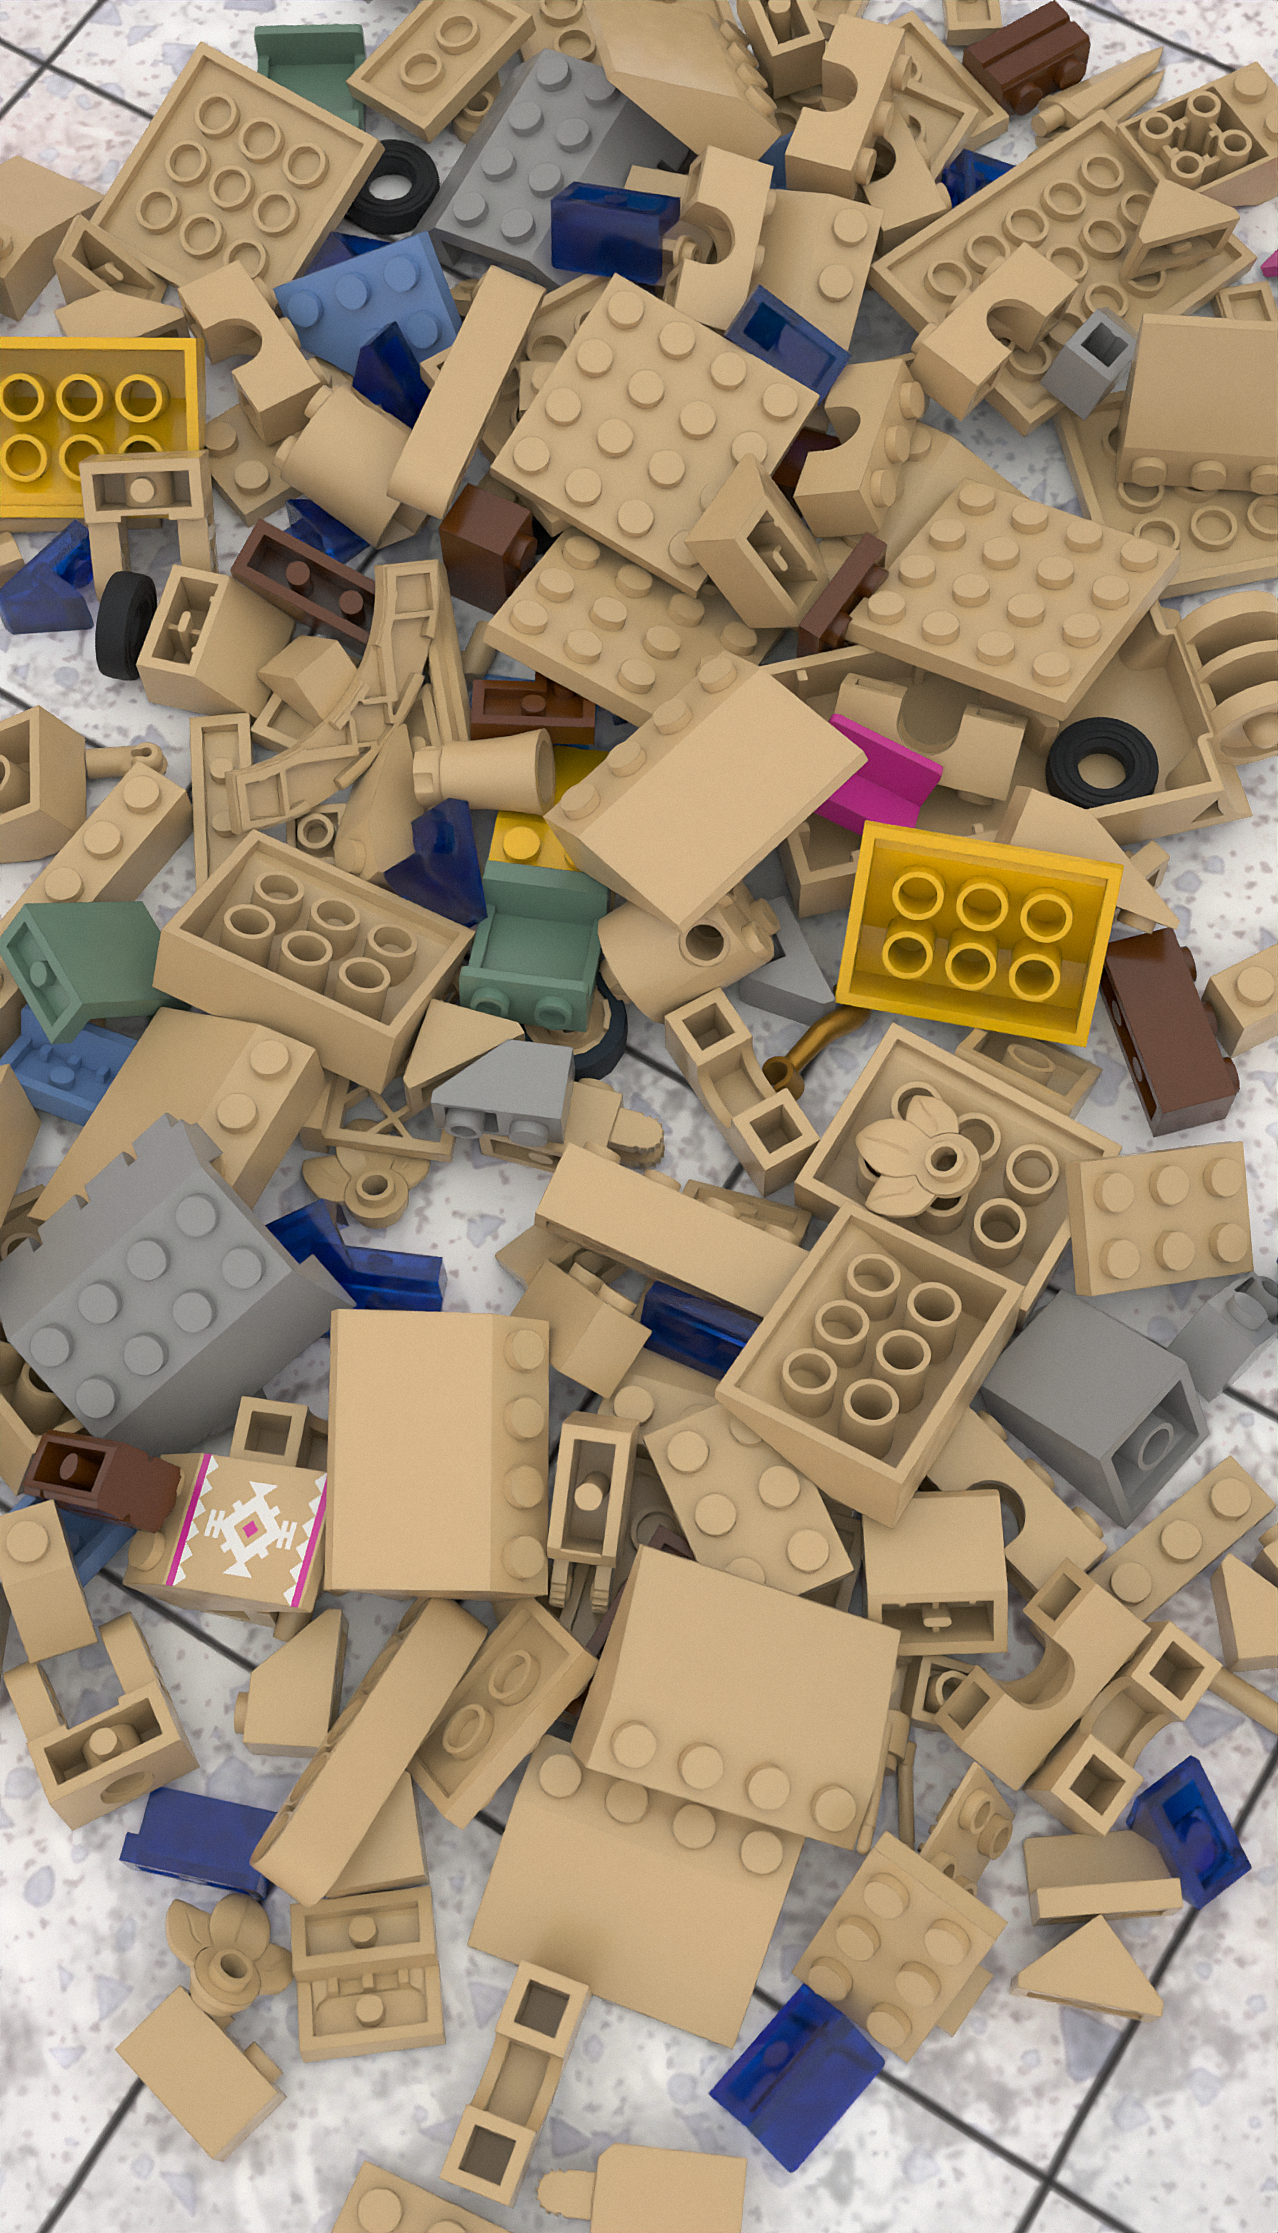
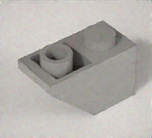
[1039,307,1138,421]
[431,1039,575,1147]
[1166,1271,1278,1403]

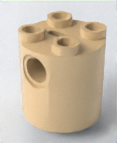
[272,382,432,550]
[597,877,781,1025]

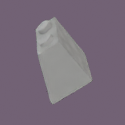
[979,1288,1210,1529]

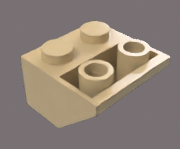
[683,453,829,628]
[136,564,297,725]
[861,1489,1008,1656]

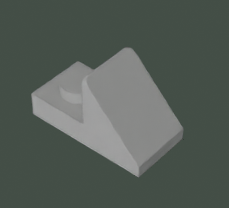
[739,895,836,1027]

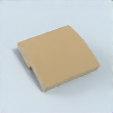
[290,1886,446,2063]

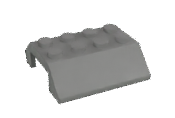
[411,48,691,295]
[0,1113,357,1458]

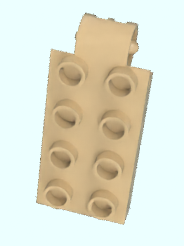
[759,590,1278,919]

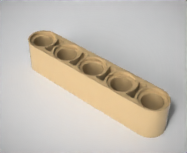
[386,265,546,520]
[249,1597,488,1908]

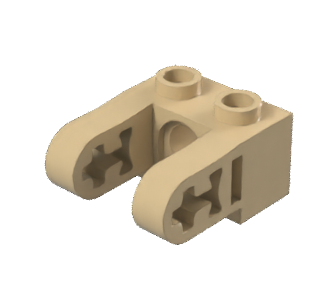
[79,450,219,604]
[3,1611,200,1831]

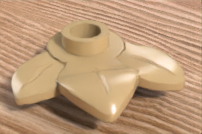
[855,1095,982,1218]
[302,1118,431,1229]
[165,1893,294,2017]

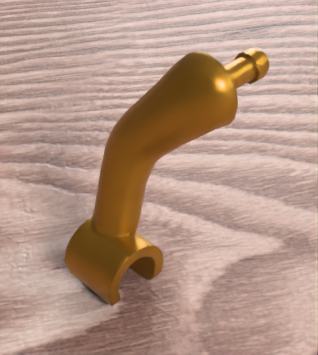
[762,983,872,1101]

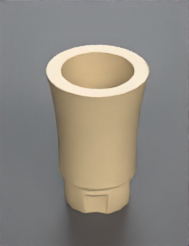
[412,728,556,816]

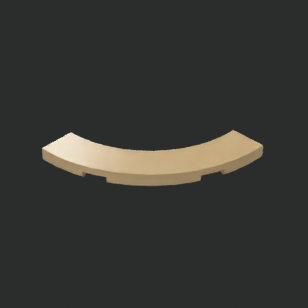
[224,559,440,835]

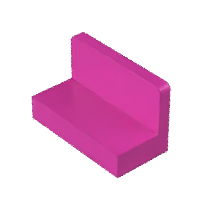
[814,713,943,836]

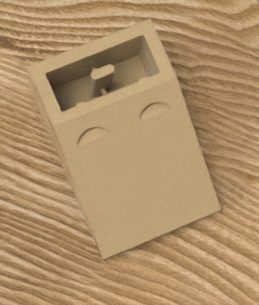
[1115,61,1278,206]

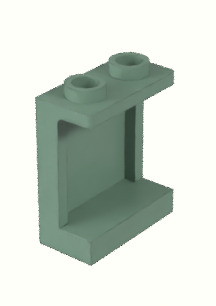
[254,24,367,132]
[459,860,611,1032]
[0,901,192,1044]

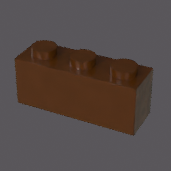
[230,518,376,656]
[1098,927,1240,1138]

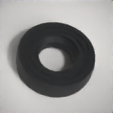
[347,139,440,235]
[95,571,157,681]
[1045,717,1159,809]

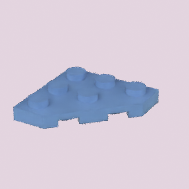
[273,230,463,413]

